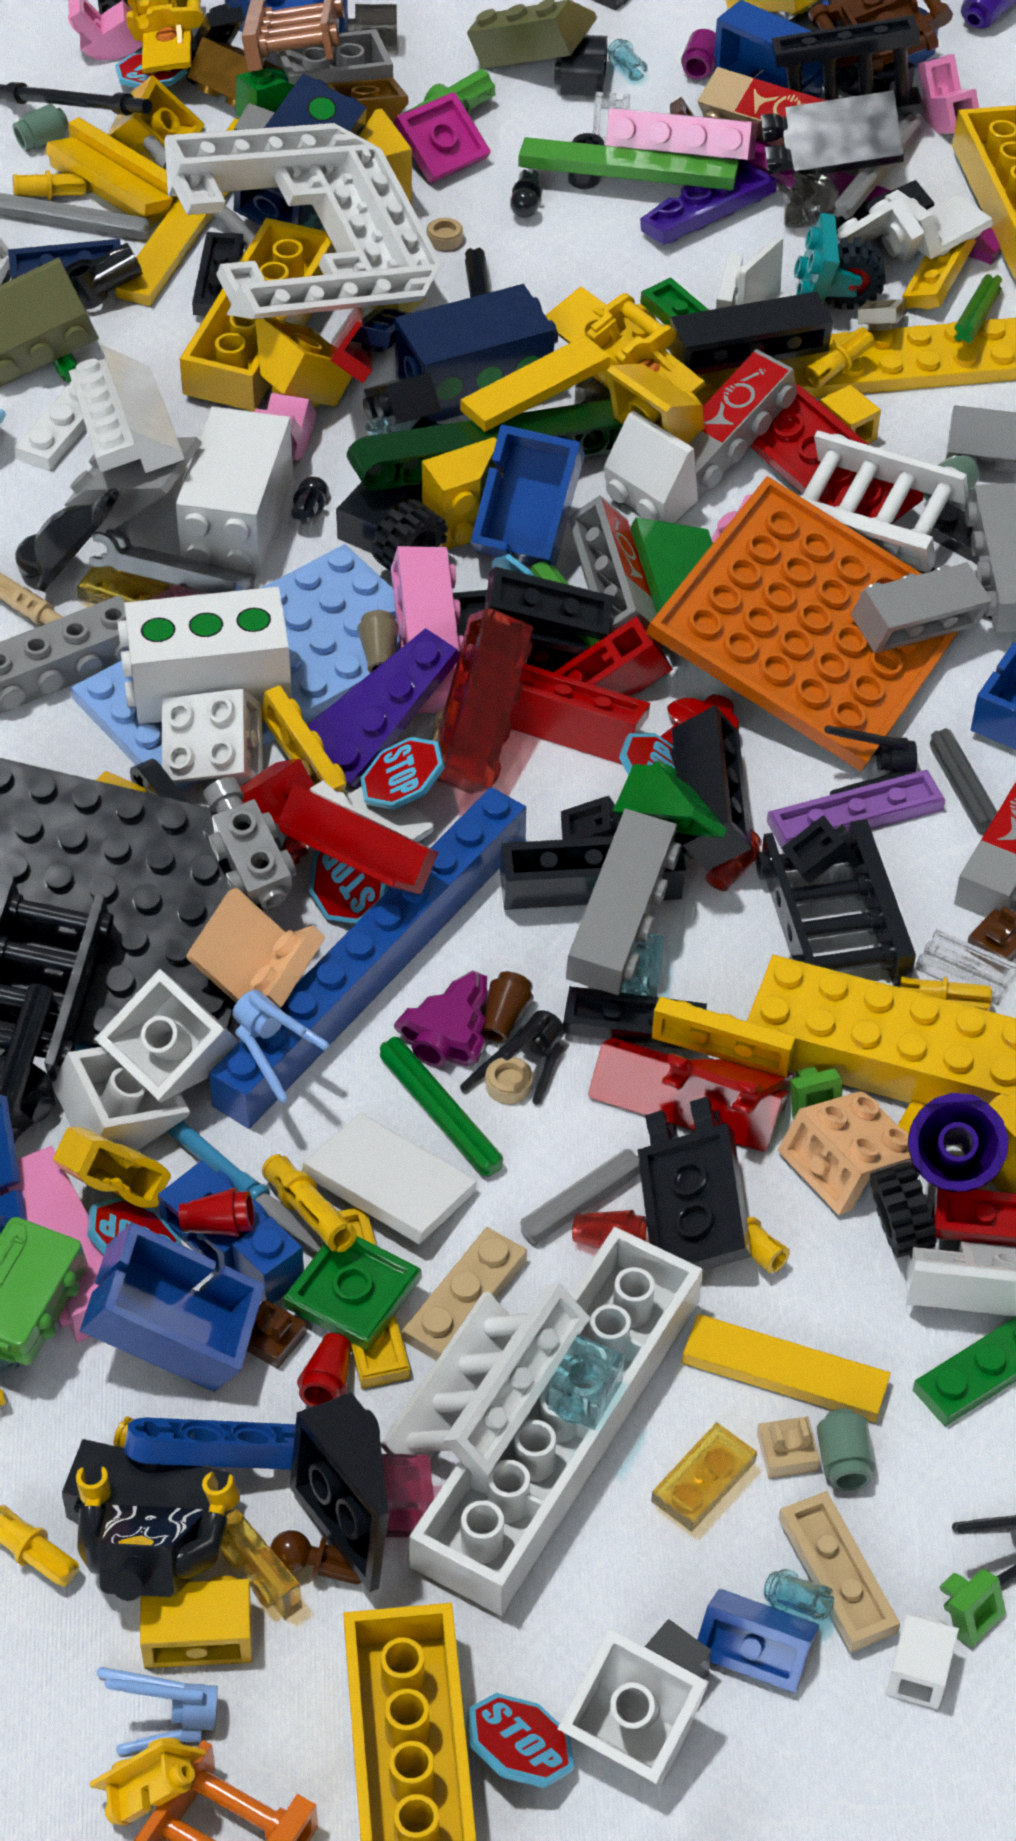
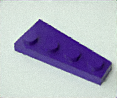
[640,157,777,245]
[307,628,462,790]

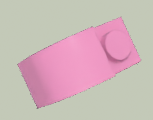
[68,0,143,60]
[917,54,979,134]
[254,393,317,461]

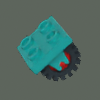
[794,212,886,310]

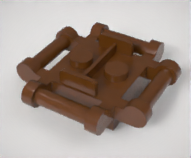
[808,0,953,74]

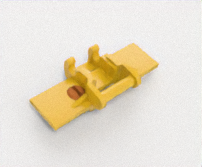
[126,0,204,75]
[545,286,705,394]

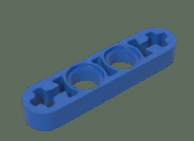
[124,1417,296,1470]

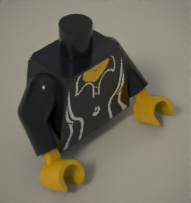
[76,1467,240,1601]

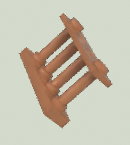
[241,0,344,72]

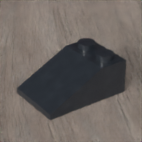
[290,1392,388,1592]

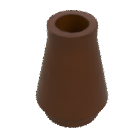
[482,971,534,1043]

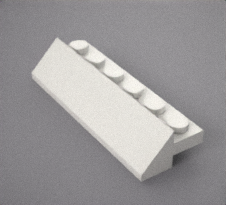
[69,345,185,473]
[906,1241,1016,1317]

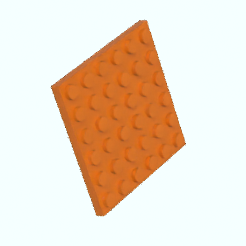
[646,476,960,772]

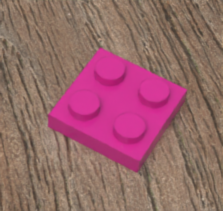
[393,91,491,184]

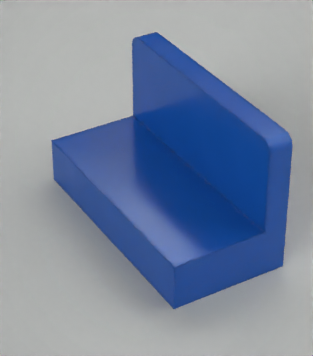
[697,1589,820,1693]

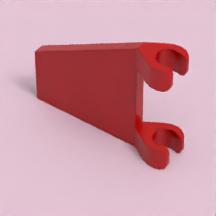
[661,1053,794,1114]

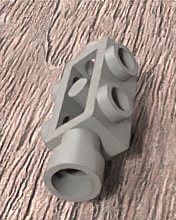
[203,777,297,909]

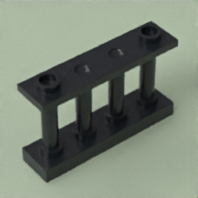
[771,15,924,116]
[755,819,916,986]
[0,873,114,1082]

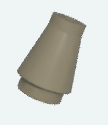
[357,610,399,673]

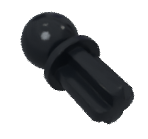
[510,169,541,218]
[291,476,329,525]

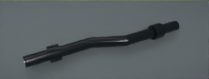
[0,82,152,116]

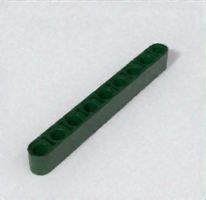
[347,399,623,490]

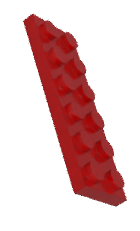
[749,382,924,524]

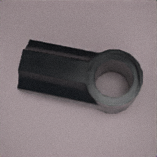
[65,243,143,310]

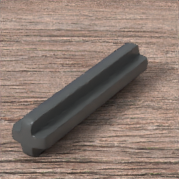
[930,728,998,832]

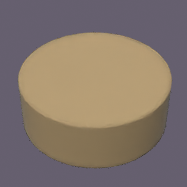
[426,218,463,251]
[485,1057,532,1104]

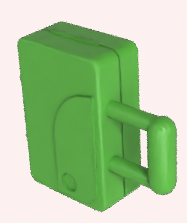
[0,1217,88,1365]

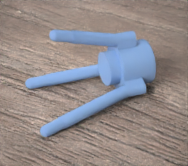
[233,989,329,1103]
[97,1667,218,1755]

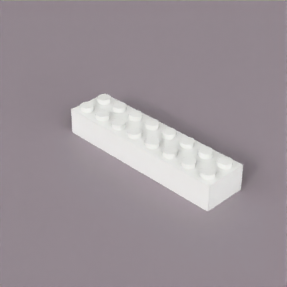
[409,1226,703,1616]

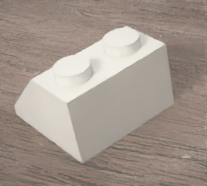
[604,410,698,523]
[95,969,240,1102]
[53,1047,190,1150]
[557,1628,709,1785]

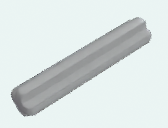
[520,1149,640,1244]

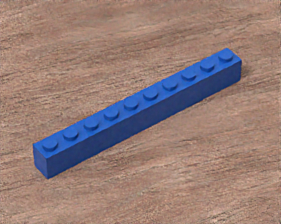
[209,787,527,1129]

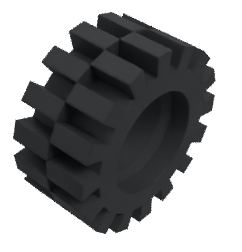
[371,499,448,572]
[870,1162,937,1258]

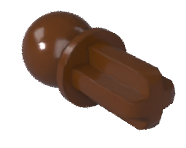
[269,1530,362,1585]

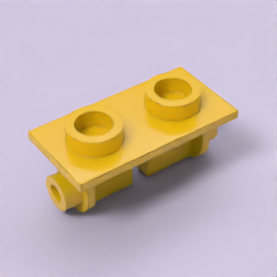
[90,1738,206,1826]

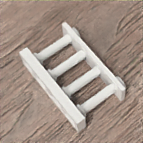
[799,430,969,573]
[381,1283,590,1480]

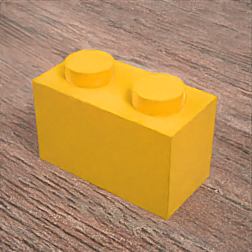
[140,1575,253,1669]

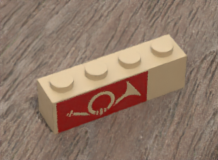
[697,67,827,147]

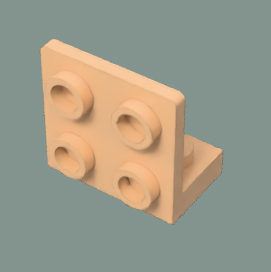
[186,888,326,1008]
[777,1091,913,1215]

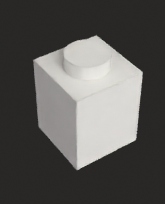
[886,1613,959,1710]

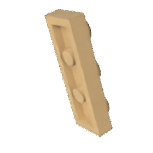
[402,1227,527,1361]
[778,1491,900,1652]

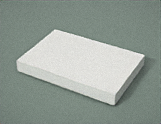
[302,1113,477,1245]

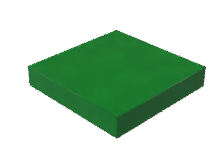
[283,1236,422,1352]

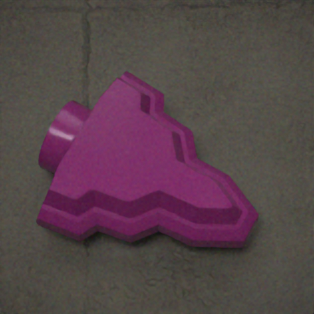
[394,970,487,1067]

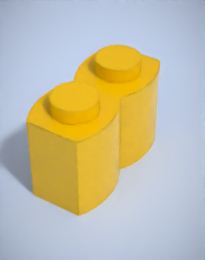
[53,1127,171,1208]

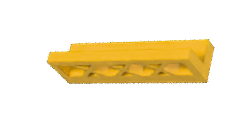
[49,117,178,227]

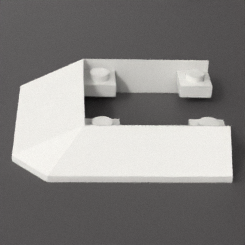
[164,123,442,319]

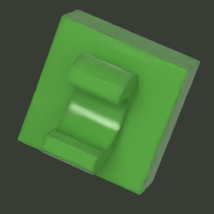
[790,1066,842,1120]
[939,1568,1006,1647]

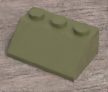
[467,0,597,69]
[0,257,99,387]

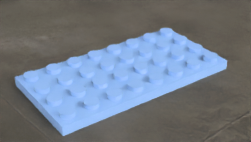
[71,544,399,791]

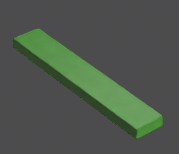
[518,137,739,190]

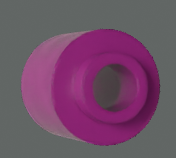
[681,29,716,79]

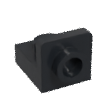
[561,795,621,840]
[781,815,861,884]

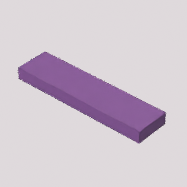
[767,770,945,853]

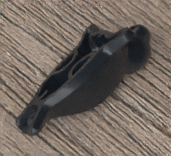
[15,488,120,592]

